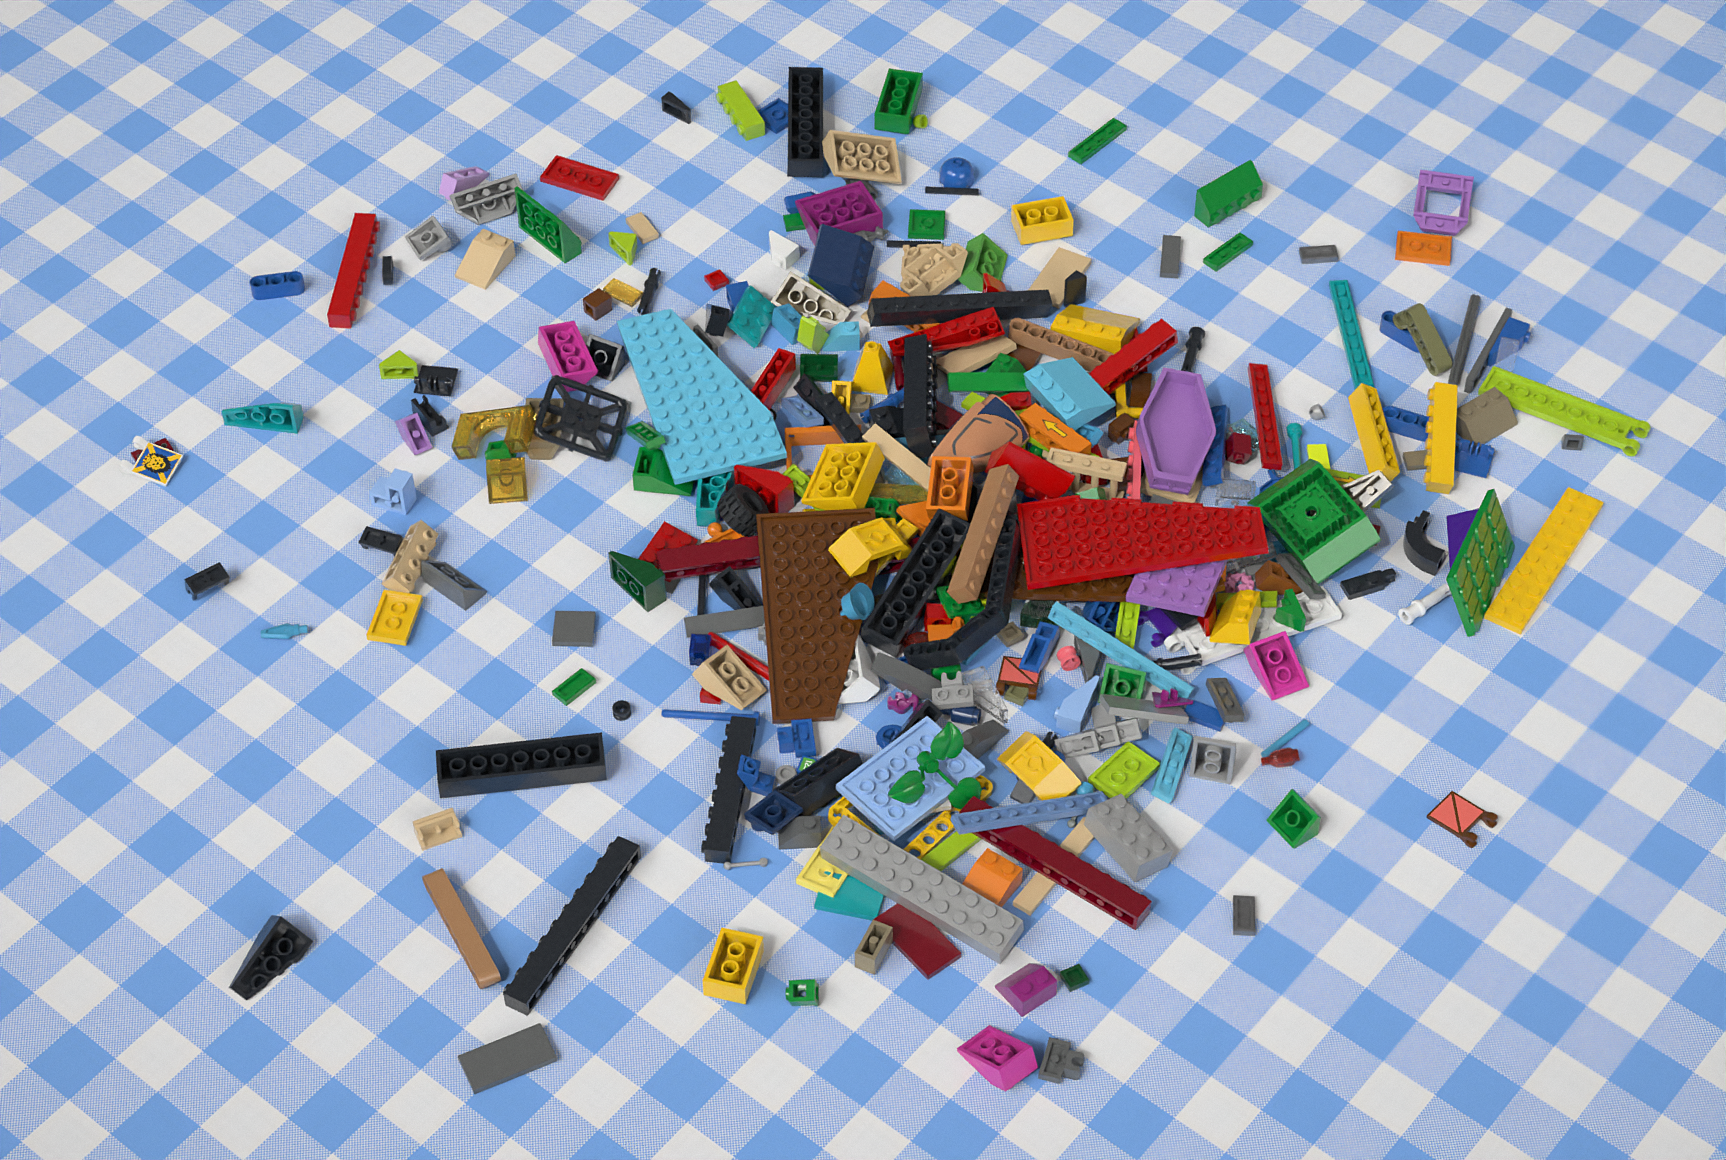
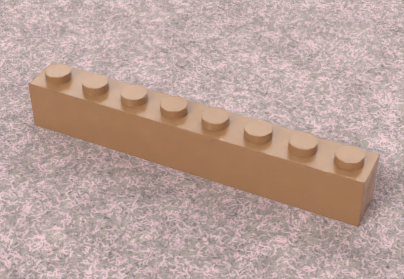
[947,464,1019,604]

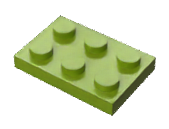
[1088,741,1160,799]

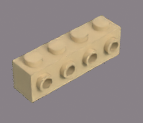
[381,520,439,593]

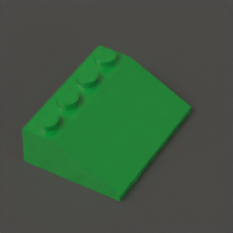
[514,186,582,264]

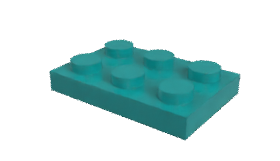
[727,285,776,348]

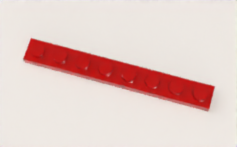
[1247,363,1283,470]

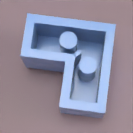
[369,468,417,515]

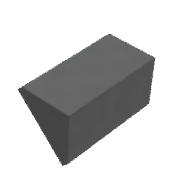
[421,560,487,611]

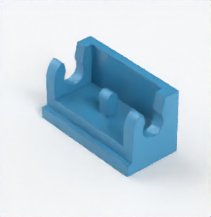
[771,303,802,345]

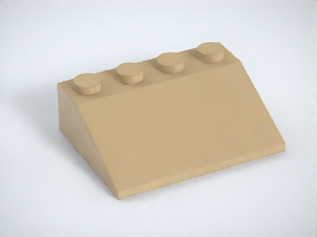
[822,130,902,184]

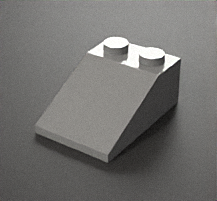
[1189,736,1236,784]

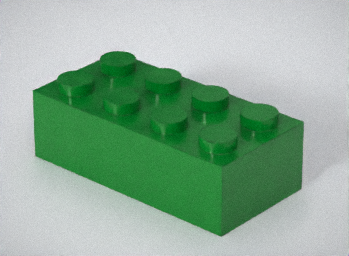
[874,68,923,134]

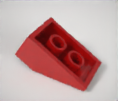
[734,464,794,513]

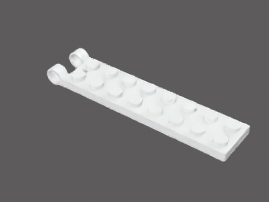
[1164,586,1342,675]

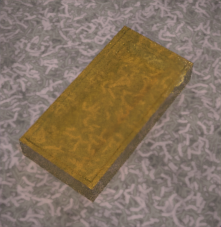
[603,278,643,307]

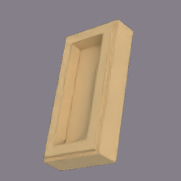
[626,212,659,244]

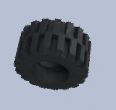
[717,484,770,537]

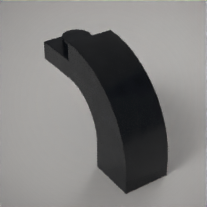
[1403,510,1445,576]

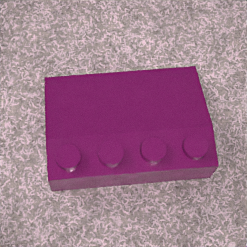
[795,181,883,246]

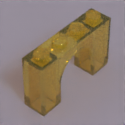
[451,405,537,460]

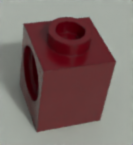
[1226,432,1252,465]

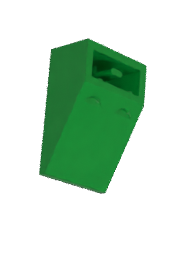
[632,447,694,496]

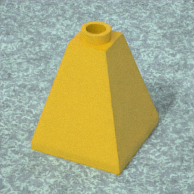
[852,341,894,395]

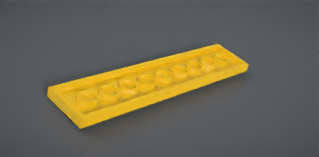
[1484,487,1604,635]

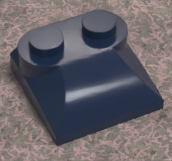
[744,790,803,835]

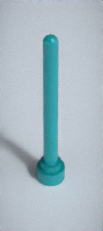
[1286,423,1302,469]

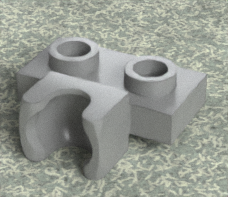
[932,671,974,710]

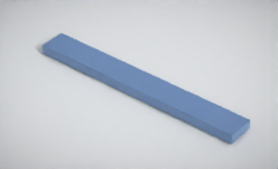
[951,791,1108,835]

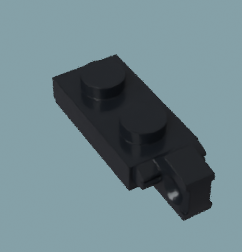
[1340,568,1396,600]

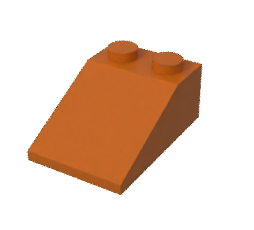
[962,848,1023,908]

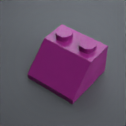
[995,963,1057,1017]

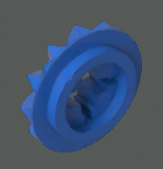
[876,724,901,750]

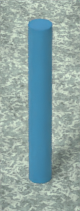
[1261,719,1309,759]

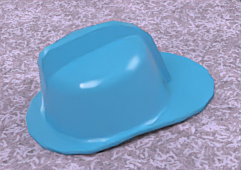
[840,583,875,620]

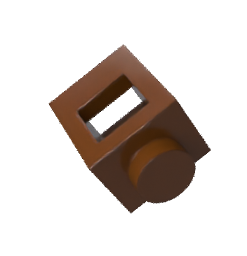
[1108,412,1135,445]

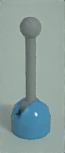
[1067,782,1094,828]

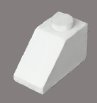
[769,230,800,270]

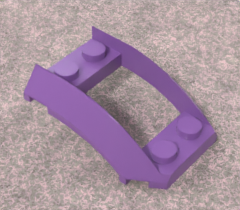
[1413,169,1474,236]

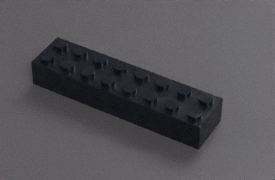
[787,67,823,177]
[903,334,938,459]
[861,508,970,658]
[436,732,607,798]

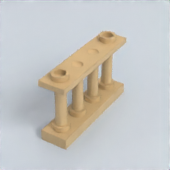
[1046,448,1127,500]

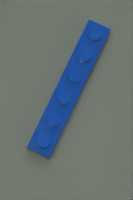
[1202,404,1228,487]

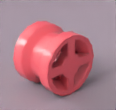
[1057,646,1081,671]

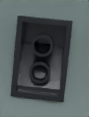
[869,406,905,438]

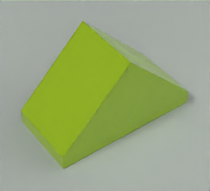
[608,231,637,266]
[379,350,419,379]

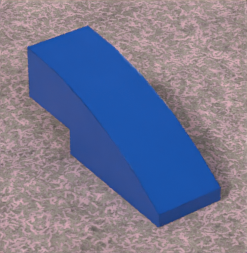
[1019,621,1060,674]

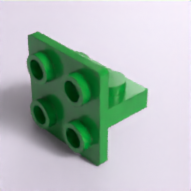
[936,586,985,624]

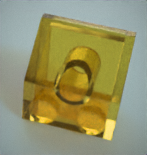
[486,457,528,504]

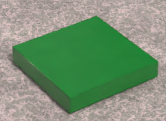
[908,209,945,240]

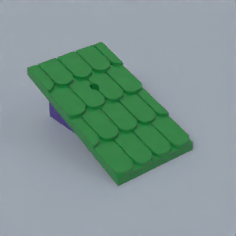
[1446,489,1515,637]

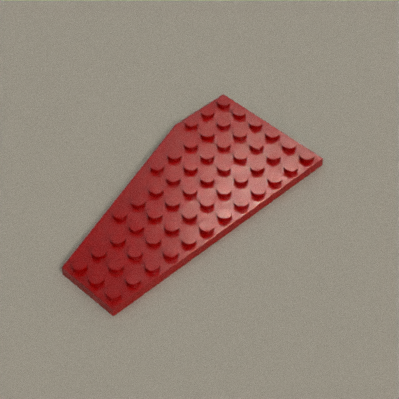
[1017,495,1269,590]

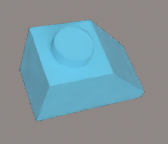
[822,321,860,351]

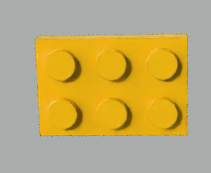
[366,590,423,646]

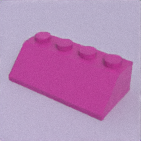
[538,321,598,392]

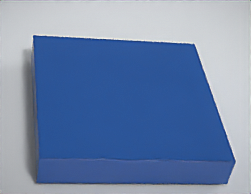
[758,98,788,134]

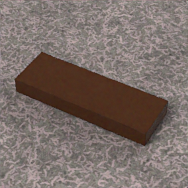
[1130,372,1152,408]

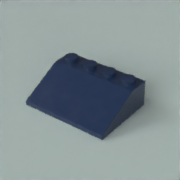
[807,224,874,307]

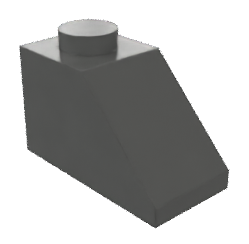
[778,816,821,850]

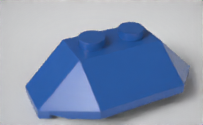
[1081,601,1120,633]

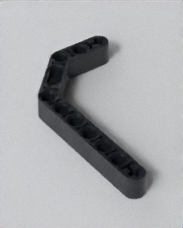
[903,519,1022,670]

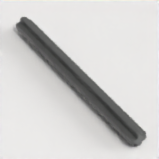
[1448,294,1480,385]

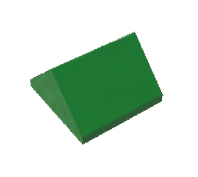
[1098,663,1147,703]
[1266,789,1321,849]

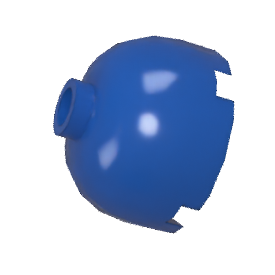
[939,157,974,188]

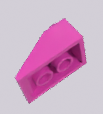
[1243,631,1309,701]
[957,1025,1038,1092]

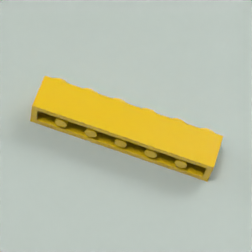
[1423,382,1458,494]
[1348,383,1400,482]

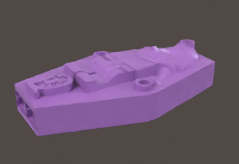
[1136,368,1216,495]

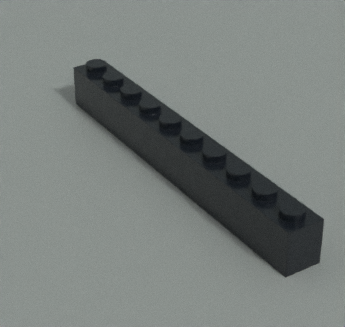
[867,289,1053,327]
[503,836,641,1016]

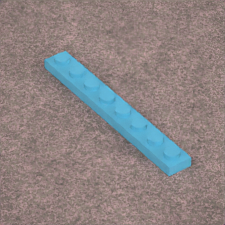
[1048,601,1194,699]

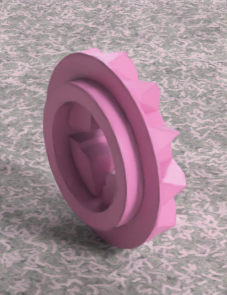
[1224,571,1254,593]

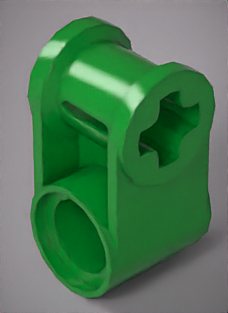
[864,496,900,522]

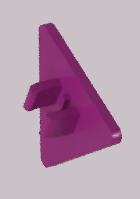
[1152,688,1193,708]

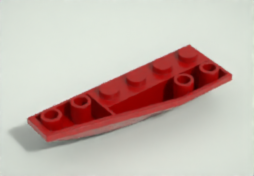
[888,307,1005,356]

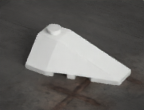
[839,634,880,704]

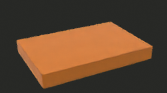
[1395,231,1452,266]

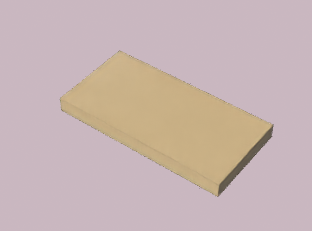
[1028,247,1092,309]
[937,335,1017,374]

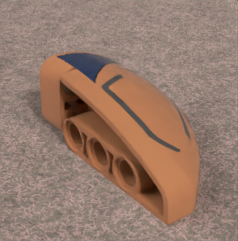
[927,394,1030,473]

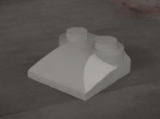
[405,215,452,260]

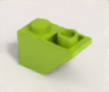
[797,315,829,354]

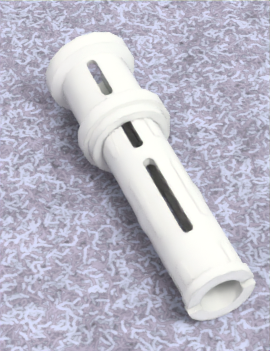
[1398,584,1451,625]

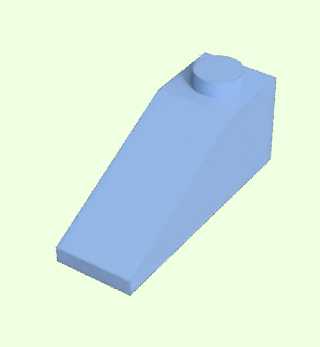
[1054,676,1100,733]

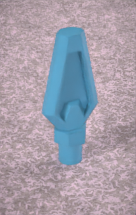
[261,623,308,639]

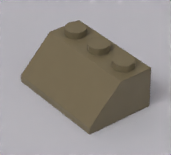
[1456,387,1518,447]

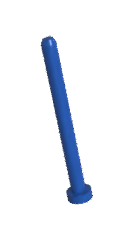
[661,709,760,726]

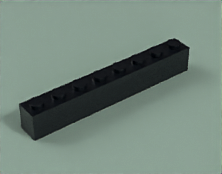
[701,716,756,864]

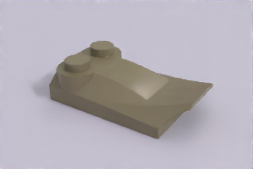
[521,398,565,460]

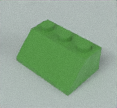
[958,233,1008,292]

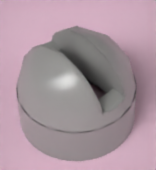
[1309,403,1325,420]

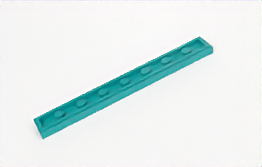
[1329,280,1374,390]

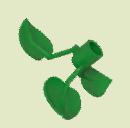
[887,721,981,809]

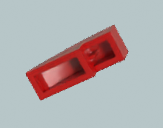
[1198,593,1218,637]

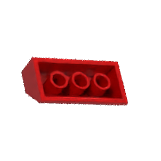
[985,441,1075,501]

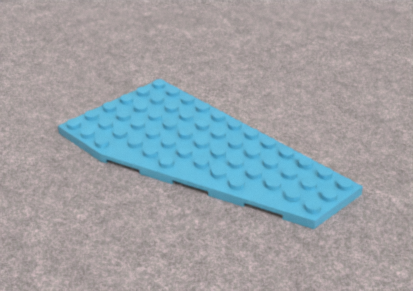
[617,309,787,485]

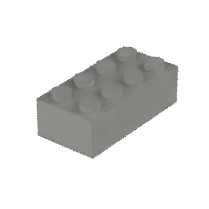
[1084,794,1173,882]

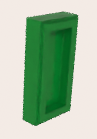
[552,668,596,706]

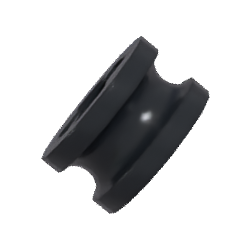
[612,700,631,721]

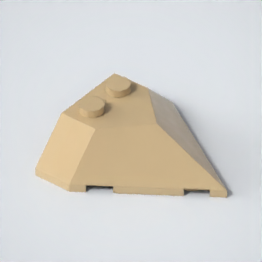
[900,243,968,296]

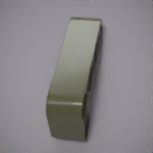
[1393,303,1452,376]

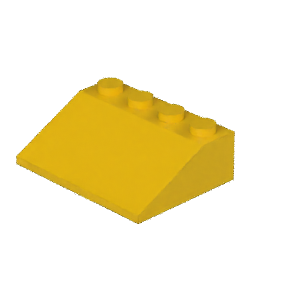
[1050,304,1140,354]
[801,442,885,510]

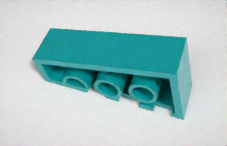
[696,471,735,526]

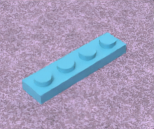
[1151,727,1193,804]

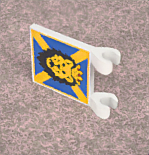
[119,436,183,487]

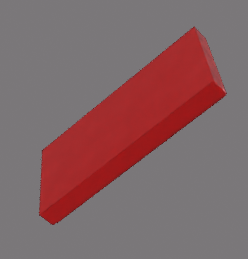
[540,155,619,201]

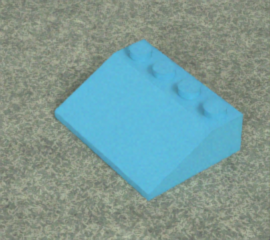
[1024,357,1116,430]

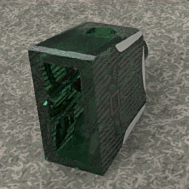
[1020,600,1059,629]

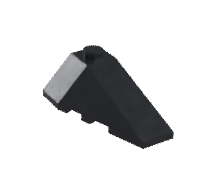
[229,915,313,1000]

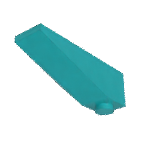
[222,402,304,434]

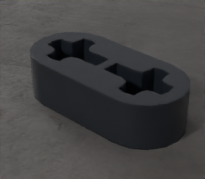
[382,256,394,285]

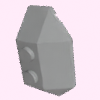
[449,173,523,225]

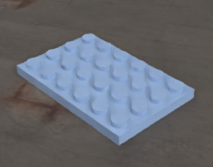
[836,716,985,841]

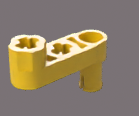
[1112,383,1143,419]

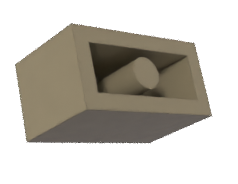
[855,920,893,975]

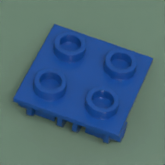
[1454,438,1495,478]

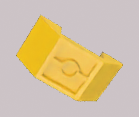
[828,517,912,577]
[996,731,1082,801]

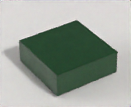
[1060,964,1089,992]

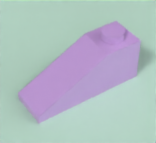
[439,166,489,200]

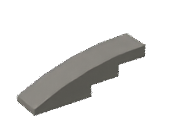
[1054,718,1143,758]

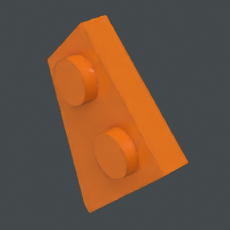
[896,501,932,537]

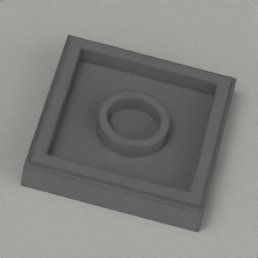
[552,611,596,647]

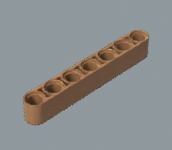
[1008,318,1114,372]
[422,868,501,990]

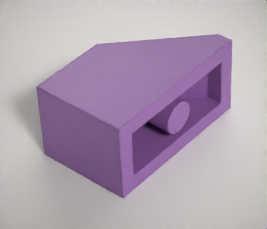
[395,413,432,455]

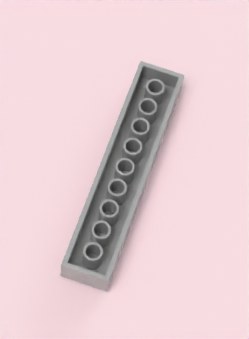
[820,815,1024,964]

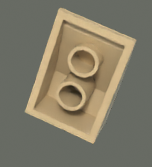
[455,229,515,290]
[692,645,767,710]

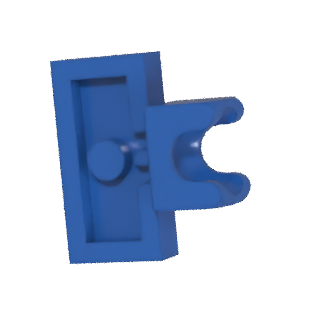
[777,719,816,758]

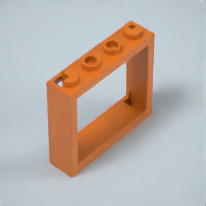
[785,424,861,478]

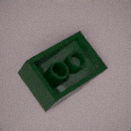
[608,551,666,612]

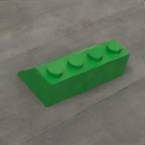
[1194,160,1263,228]

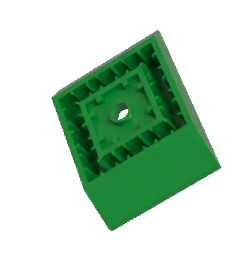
[1247,458,1381,584]

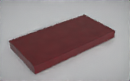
[873,903,961,980]

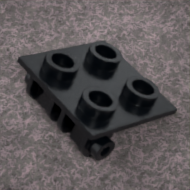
[414,365,459,396]

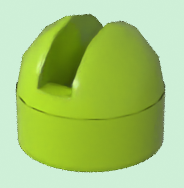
[913,114,928,129]

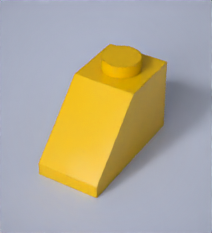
[832,380,852,416]

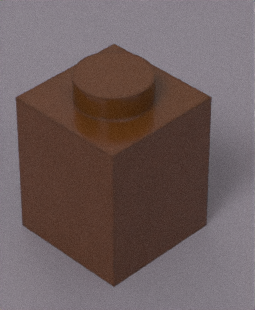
[583,288,612,321]

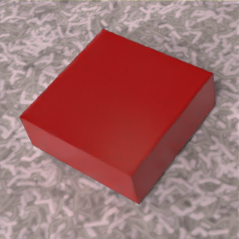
[704,269,729,291]

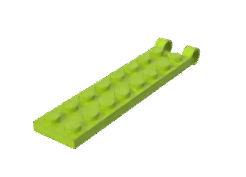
[1478,366,1651,456]

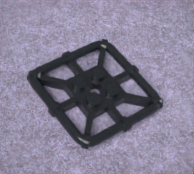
[533,375,628,462]

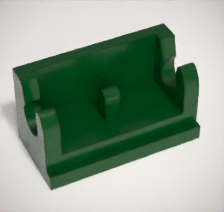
[800,354,838,382]

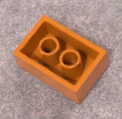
[926,456,974,521]

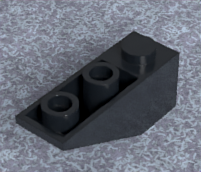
[705,303,729,337]

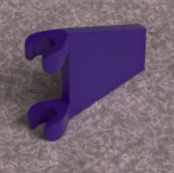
[1137,607,1178,648]

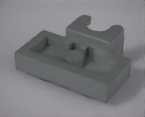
[1038,1037,1084,1084]

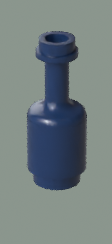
[940,706,982,726]

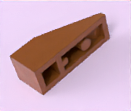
[1255,560,1303,595]

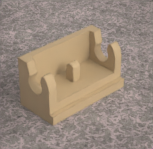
[412,807,462,851]

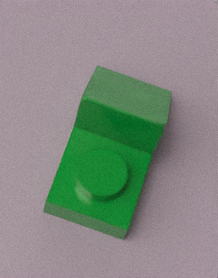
[1275,589,1306,632]

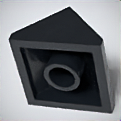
[586,334,625,381]

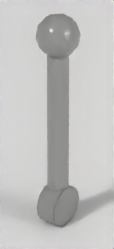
[723,858,768,870]

